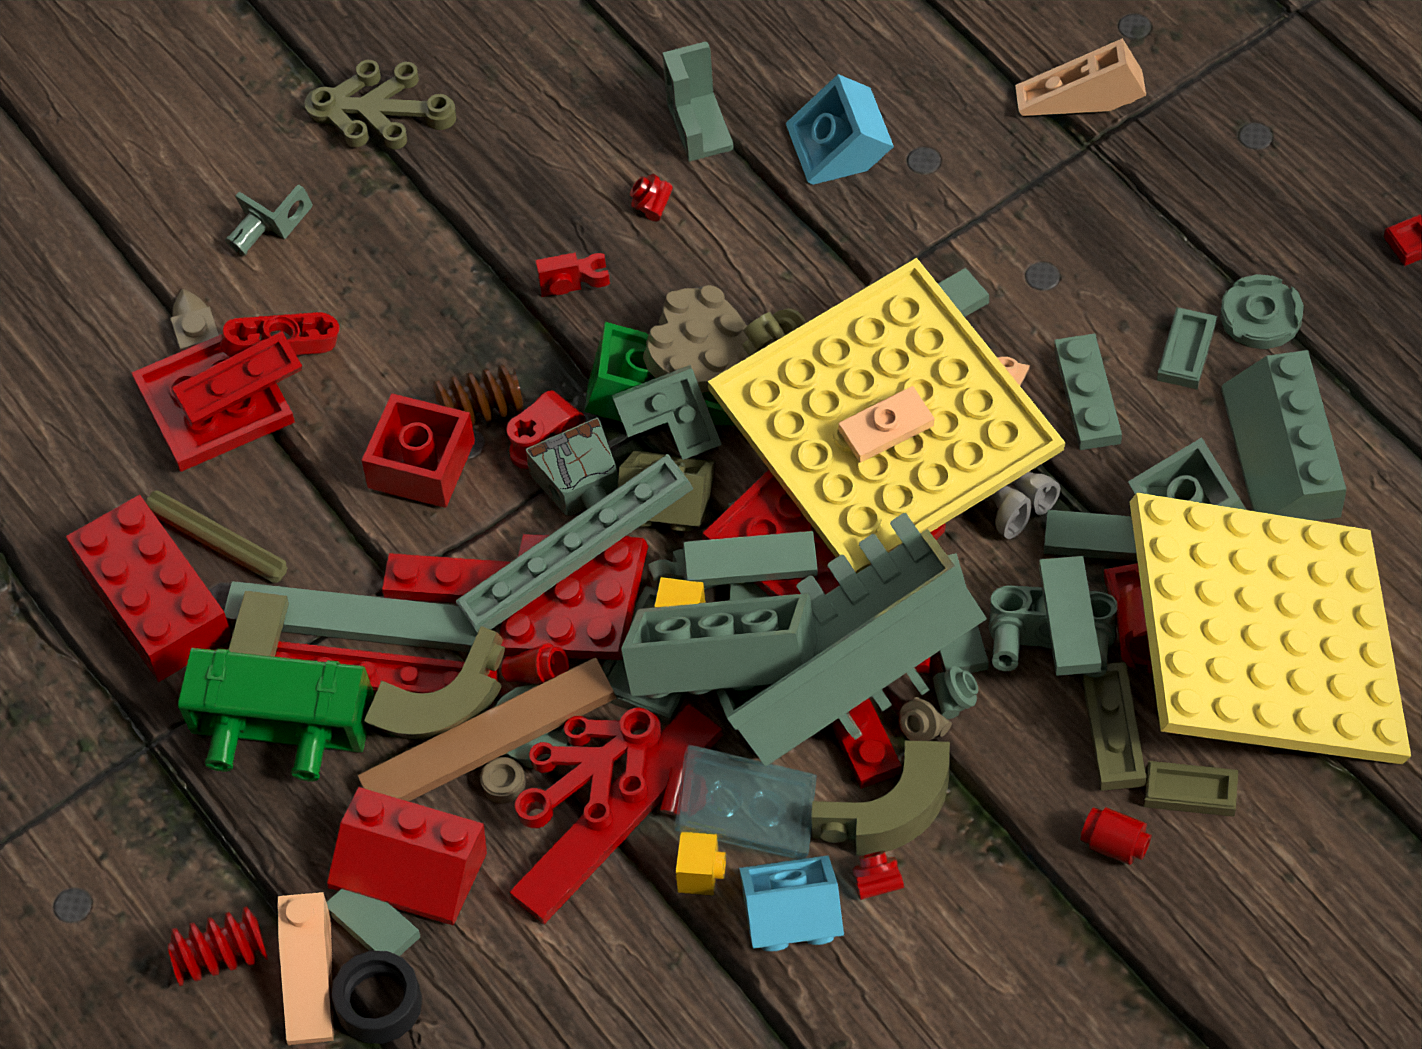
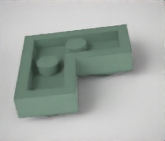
[612,365,722,460]

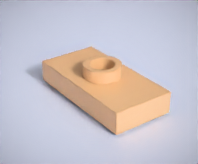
[838,386,935,463]

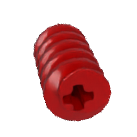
[168,906,269,987]

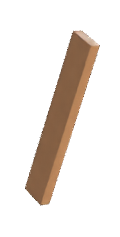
[358,657,616,802]

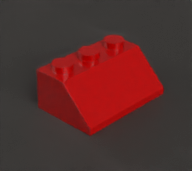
[327,787,487,926]

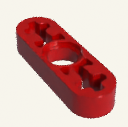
[220,312,339,357]

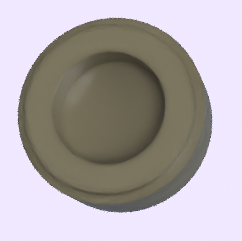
[480,757,526,804]

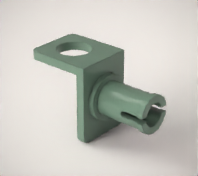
[225,185,313,256]

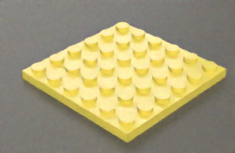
[708,258,1065,574]
[1130,493,1411,765]

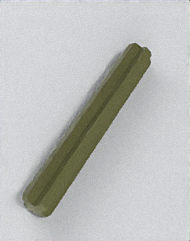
[145,491,288,583]

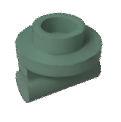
[932,666,978,719]

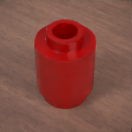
[1080,807,1152,865]

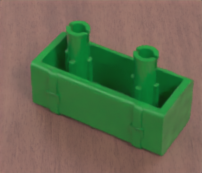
[178,648,374,782]

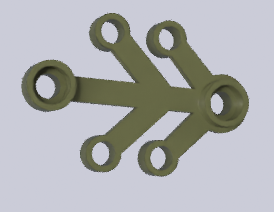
[305,60,457,149]

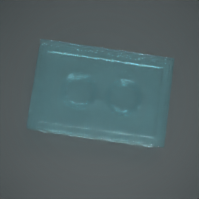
[675,745,817,859]

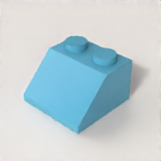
[785,74,894,185]
[739,855,844,951]

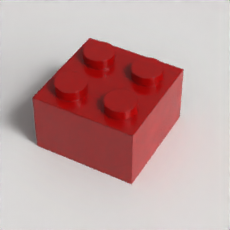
[361,393,475,508]

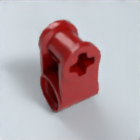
[506,390,585,469]

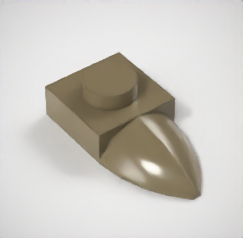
[171,289,219,351]

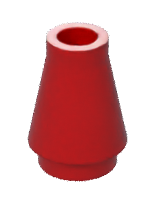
[501,643,569,685]

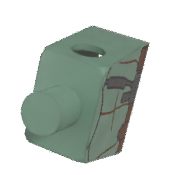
[525,417,619,516]

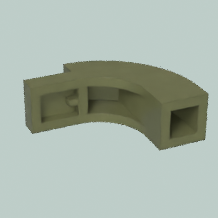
[364,626,505,740]
[811,741,950,856]

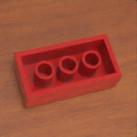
[66,494,232,682]

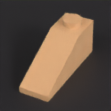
[1015,38,1146,116]
[278,892,334,1045]

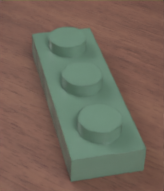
[1054,333,1122,450]

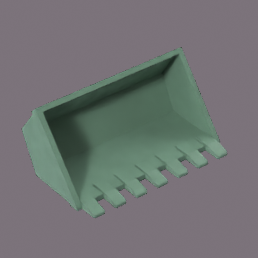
[715,513,987,767]

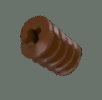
[433,364,524,426]

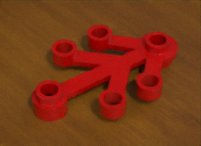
[515,708,662,830]

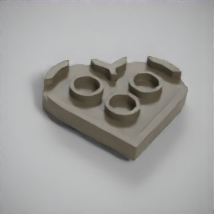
[643,285,749,393]

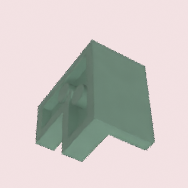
[662,42,733,162]

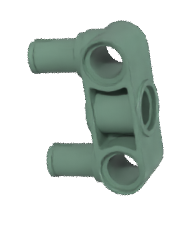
[989,585,1117,678]

